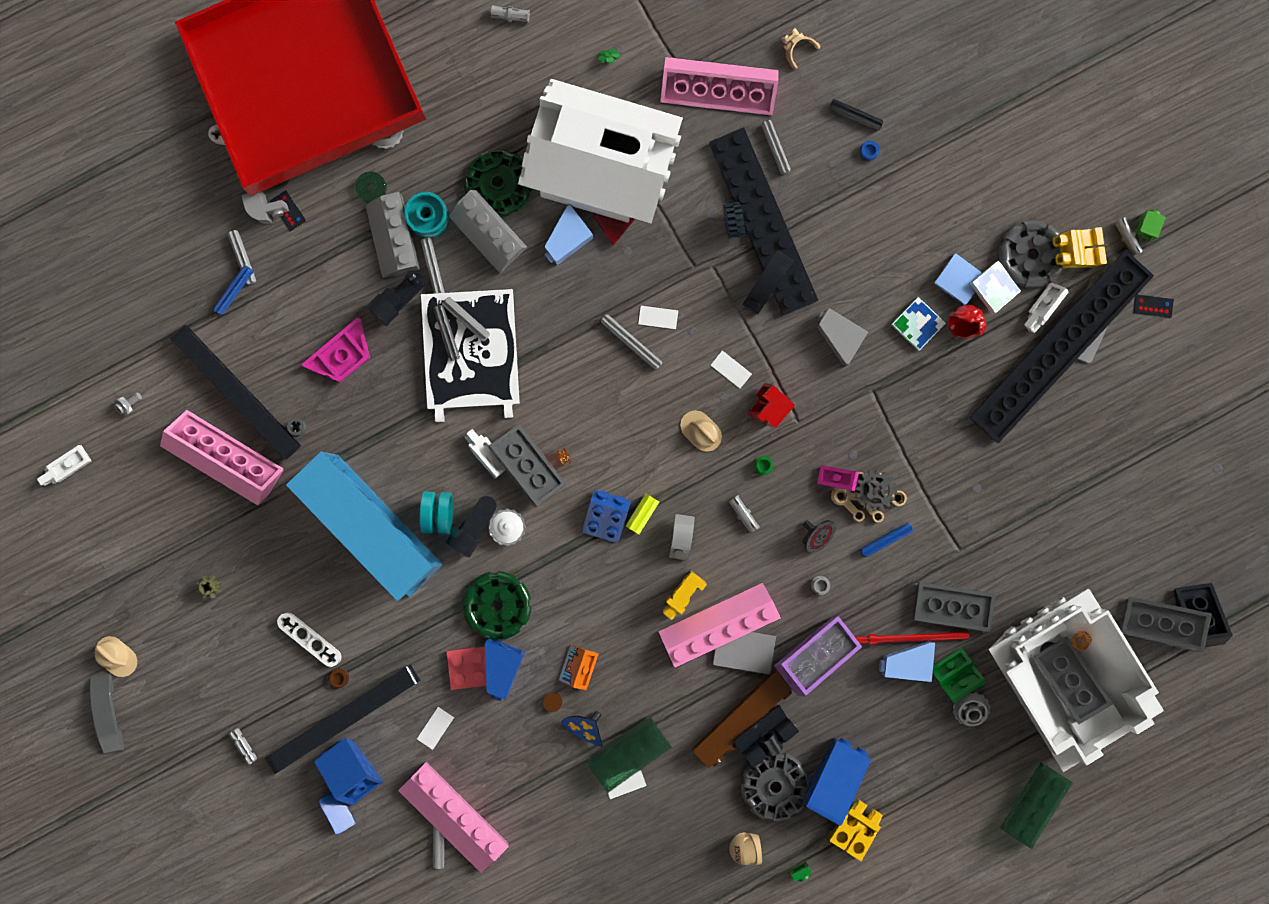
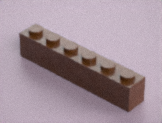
[692,668,792,768]

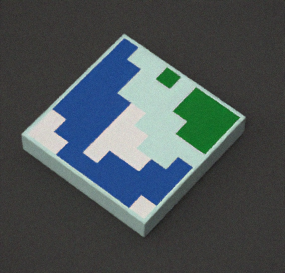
[970,261,1020,314]
[891,297,946,351]

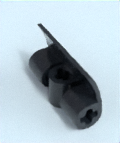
[734,705,799,768]

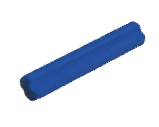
[213,265,253,315]
[860,523,914,557]

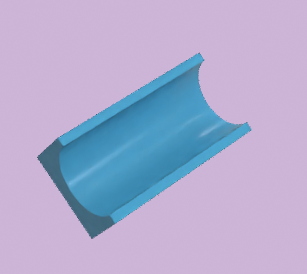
[286,451,443,601]

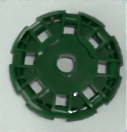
[464,149,532,217]
[462,571,532,641]

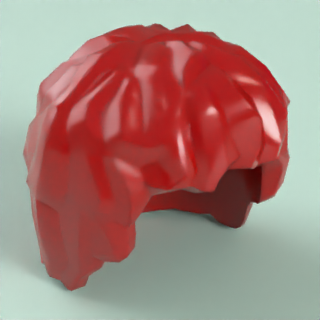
[947,305,986,338]

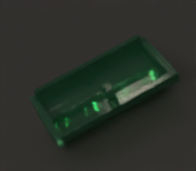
[587,715,672,793]
[1000,762,1073,849]

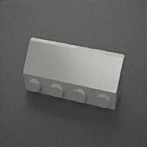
[449,190,527,273]
[365,192,420,279]

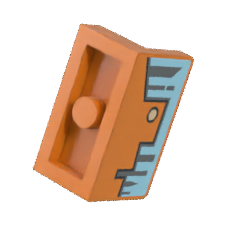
[559,644,599,690]

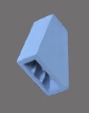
[545,204,593,265]
[879,641,935,682]

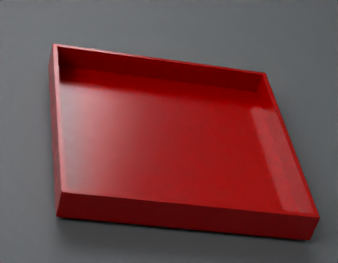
[175,0,427,196]

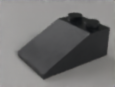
[1174,583,1233,647]

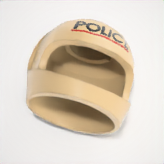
[729,832,762,866]

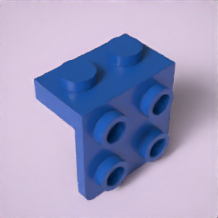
[582,490,631,543]

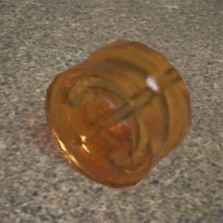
[556,447,572,466]
[1071,631,1092,651]

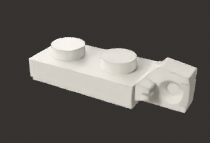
[1024,283,1068,333]
[464,429,506,479]
[37,445,92,486]

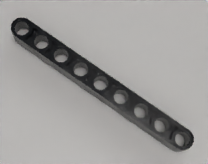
[170,324,301,460]
[265,664,421,774]

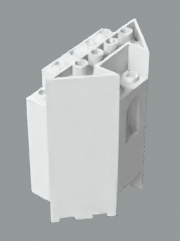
[518,79,683,224]
[989,589,1164,772]

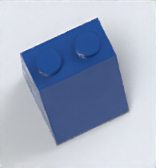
[485,638,526,701]
[314,738,383,805]

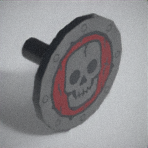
[802,520,836,553]

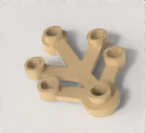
[831,472,907,523]

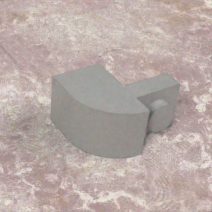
[241,192,289,224]
[669,514,695,561]

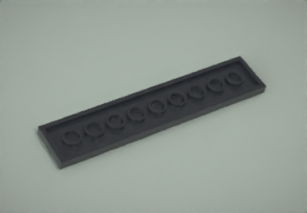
[709,127,819,316]

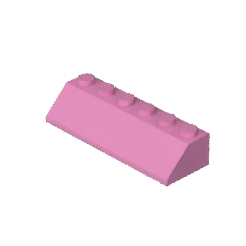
[660,57,778,115]
[160,410,284,505]
[658,583,781,667]
[398,762,509,873]

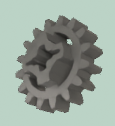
[855,469,897,511]

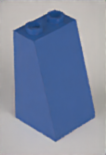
[802,737,872,826]

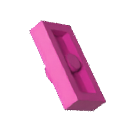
[817,465,859,491]

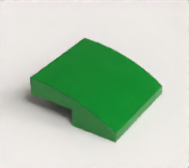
[932,648,986,704]

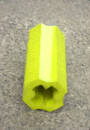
[626,494,659,534]

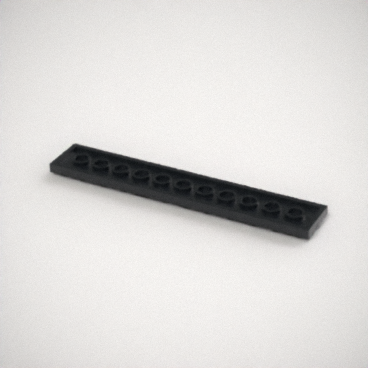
[969,250,1154,444]

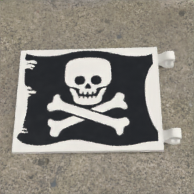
[421,289,520,422]

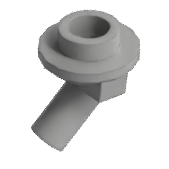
[114,393,142,416]

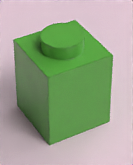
[1135,210,1166,242]

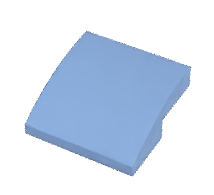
[934,253,982,306]

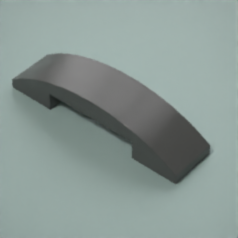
[90,673,124,753]

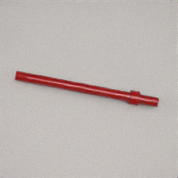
[855,632,969,646]

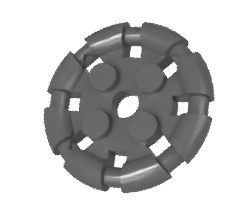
[998,220,1063,288]
[740,753,810,822]

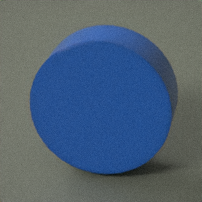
[859,141,879,161]

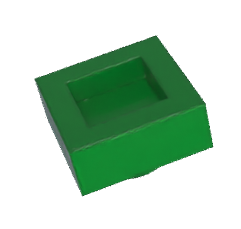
[789,862,812,882]

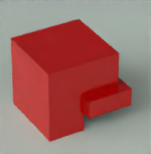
[747,383,795,429]

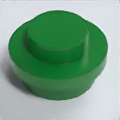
[754,456,773,475]

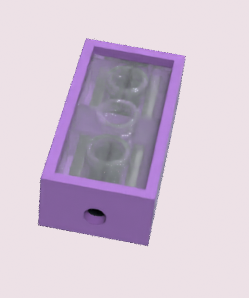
[774,616,862,697]

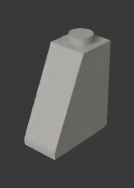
[817,308,868,367]

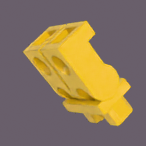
[1053,227,1107,269]
[663,570,707,620]
[827,799,883,861]

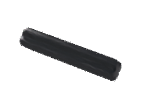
[829,99,883,130]

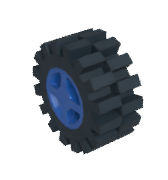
[723,202,745,239]

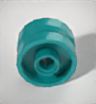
[405,192,450,239]
[420,491,453,534]

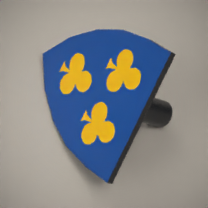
[560,711,603,747]

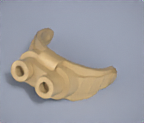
[781,27,820,70]

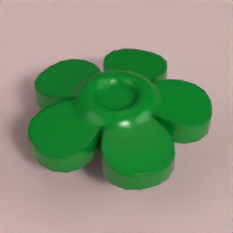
[598,49,620,64]

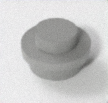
[811,576,830,595]

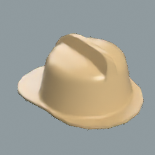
[680,410,722,452]
[95,636,138,677]

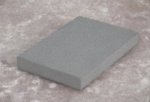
[713,632,776,674]

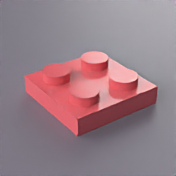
[447,646,486,690]

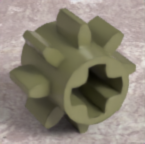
[196,576,222,599]

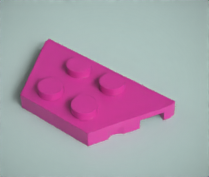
[301,317,370,383]

